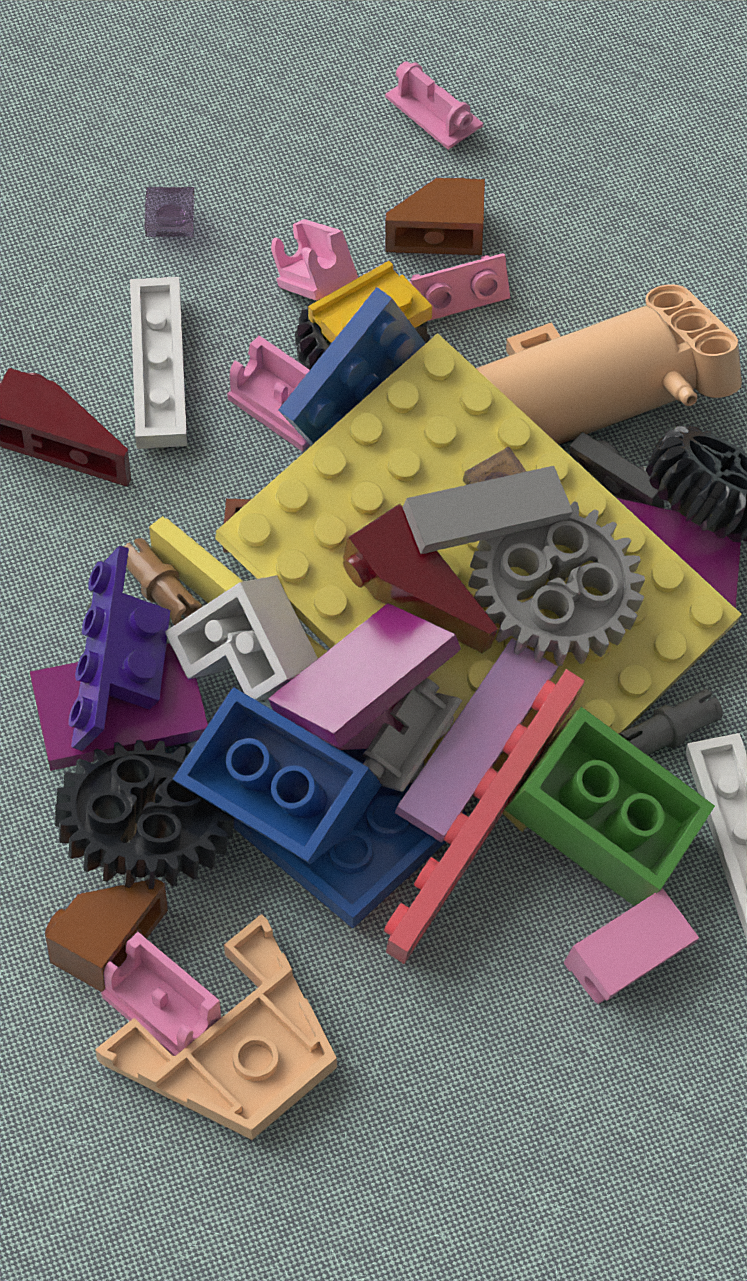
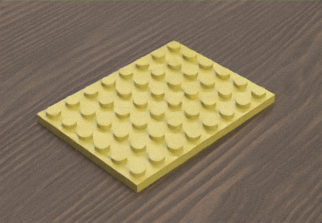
[215,333,742,832]

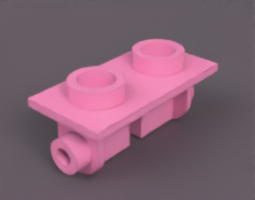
[385,61,483,150]
[409,253,510,321]

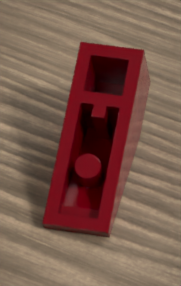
[0,368,131,487]
[343,504,498,653]

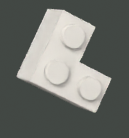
[165,575,318,701]

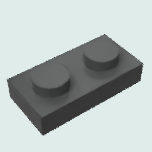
[570,432,664,508]

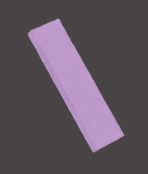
[395,638,558,842]

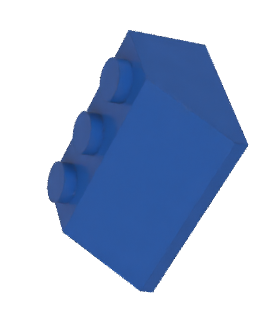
[173,687,382,864]

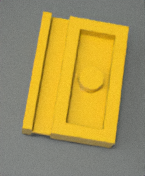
[308,261,432,343]

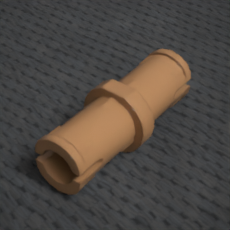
[123,538,202,625]

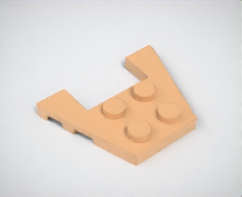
[95,914,337,1140]

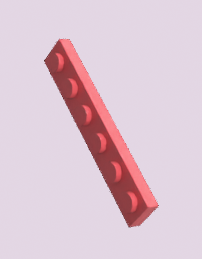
[384,669,585,964]

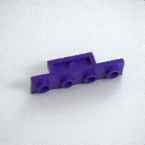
[69,545,171,751]

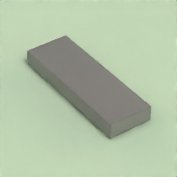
[403,466,573,554]

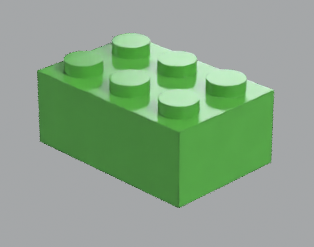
[504,707,715,906]

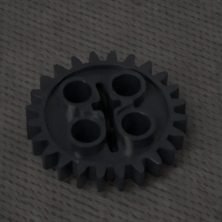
[55,740,234,889]

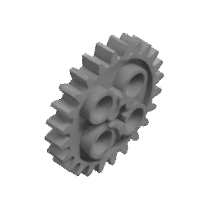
[468,501,645,666]

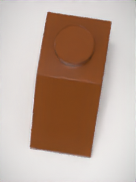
[385,177,485,255]
[45,879,168,992]

